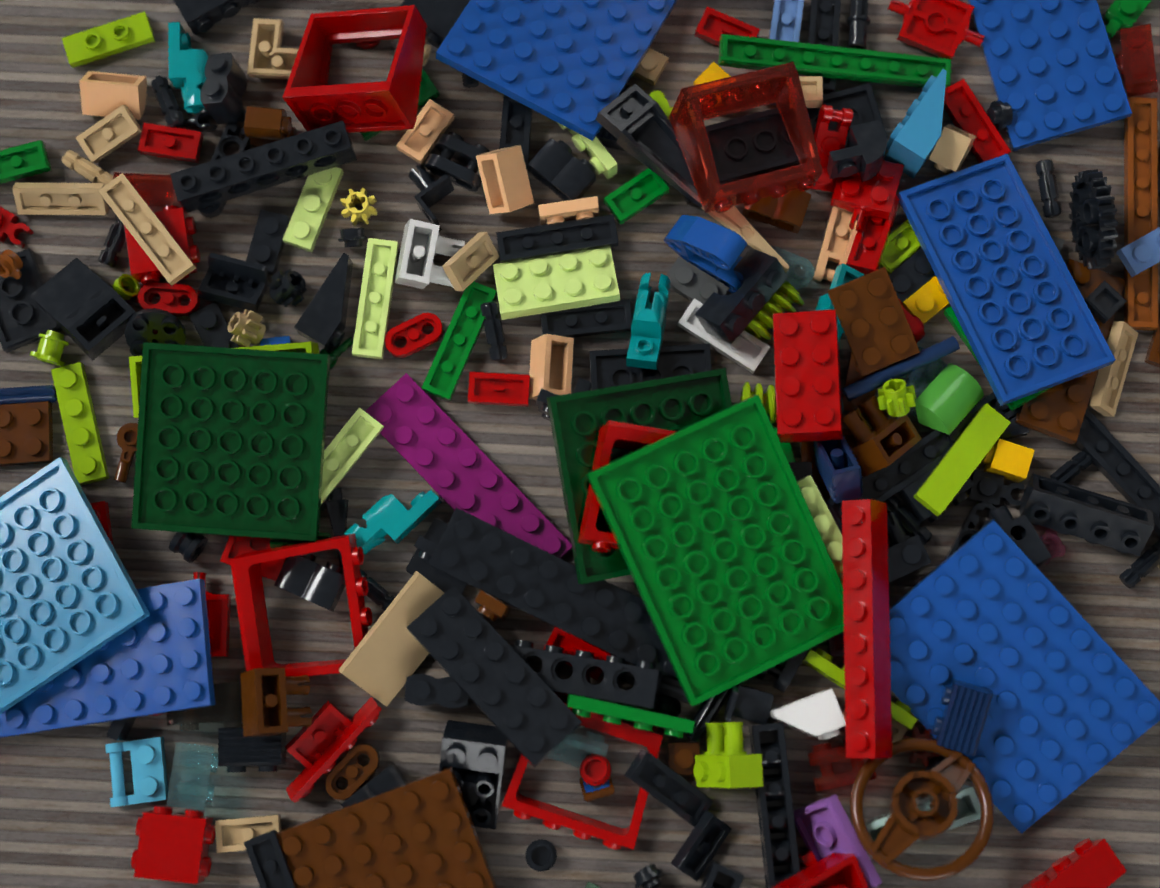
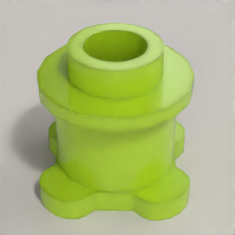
[29,330,69,367]

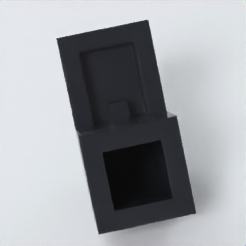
[827,120,887,182]

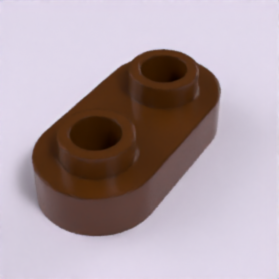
[325,744,380,800]

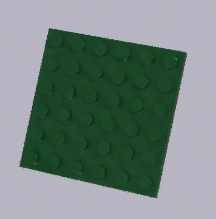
[131,342,330,541]
[546,368,732,584]

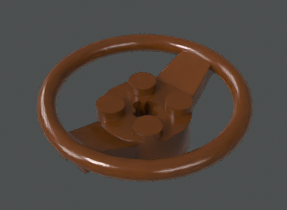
[850,738,994,881]

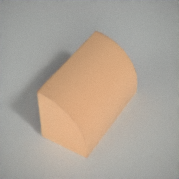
[79,71,147,120]
[476,145,534,214]
[529,334,574,400]

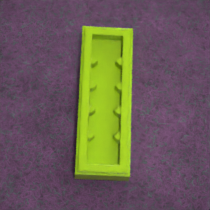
[62,11,156,68]

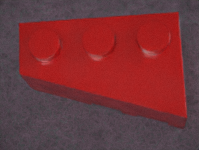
[1021,838,1127,888]

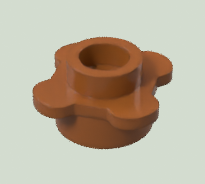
[0,250,23,279]

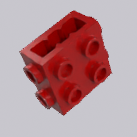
[124,206,200,284]
[131,805,216,884]

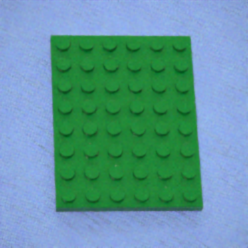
[586,395,844,706]

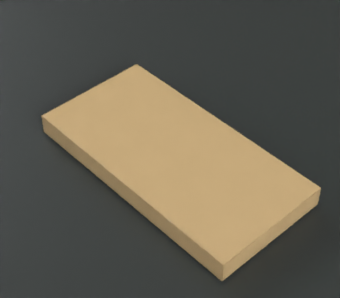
[338,571,444,707]

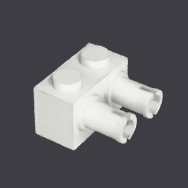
[394,219,465,289]

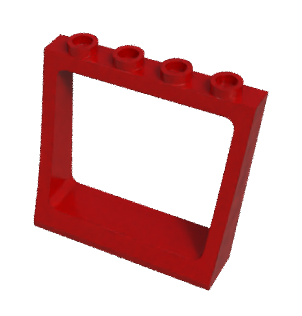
[578,420,677,553]
[230,533,373,676]
[502,691,664,850]

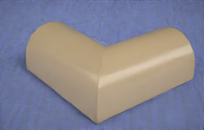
[247,18,299,80]

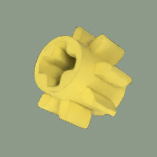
[340,188,378,226]

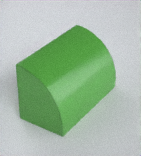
[915,363,984,435]

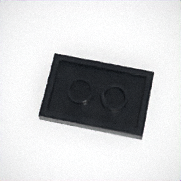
[0,248,63,353]

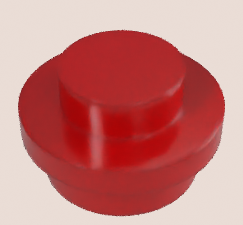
[580,754,612,786]

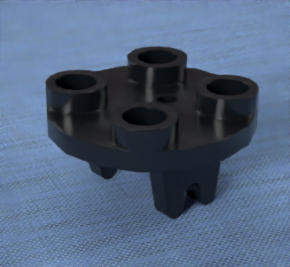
[124,308,187,356]

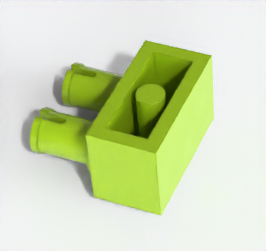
[694,722,763,788]

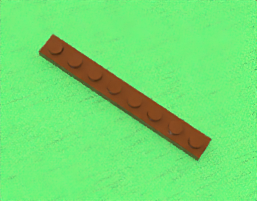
[1124,97,1158,331]

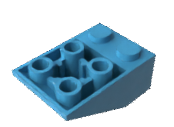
[884,69,947,179]

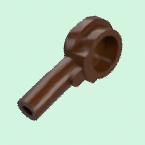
[114,423,138,483]

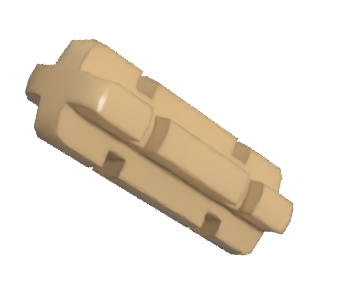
[62,150,115,185]

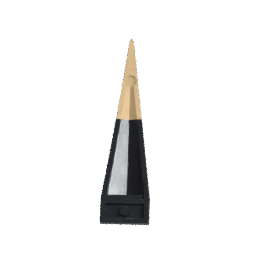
[595,84,789,273]

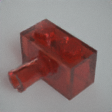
[1114,24,1158,97]

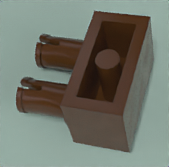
[842,395,922,477]
[240,668,312,737]

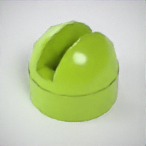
[112,274,140,300]

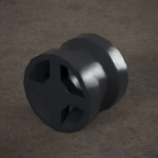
[169,532,208,563]

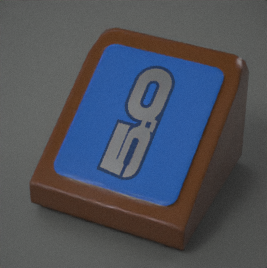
[579,776,615,802]

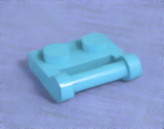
[105,737,169,807]

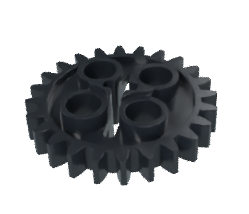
[1069,169,1118,269]

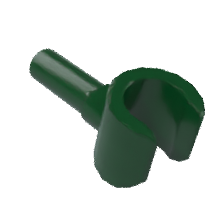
[319,337,354,370]

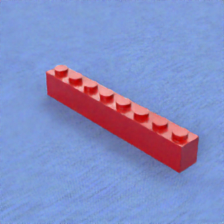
[842,499,892,759]

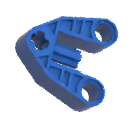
[664,215,747,294]

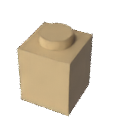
[929,124,976,173]

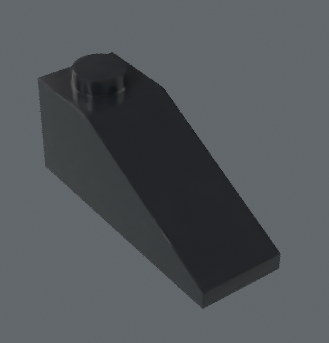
[294,253,353,352]

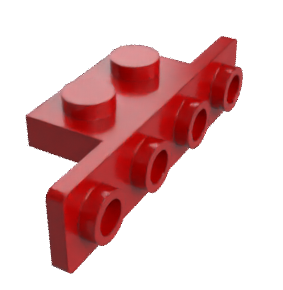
[285,697,382,803]

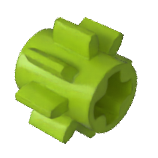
[877,379,916,417]

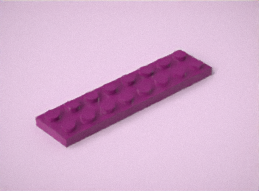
[365,373,572,559]

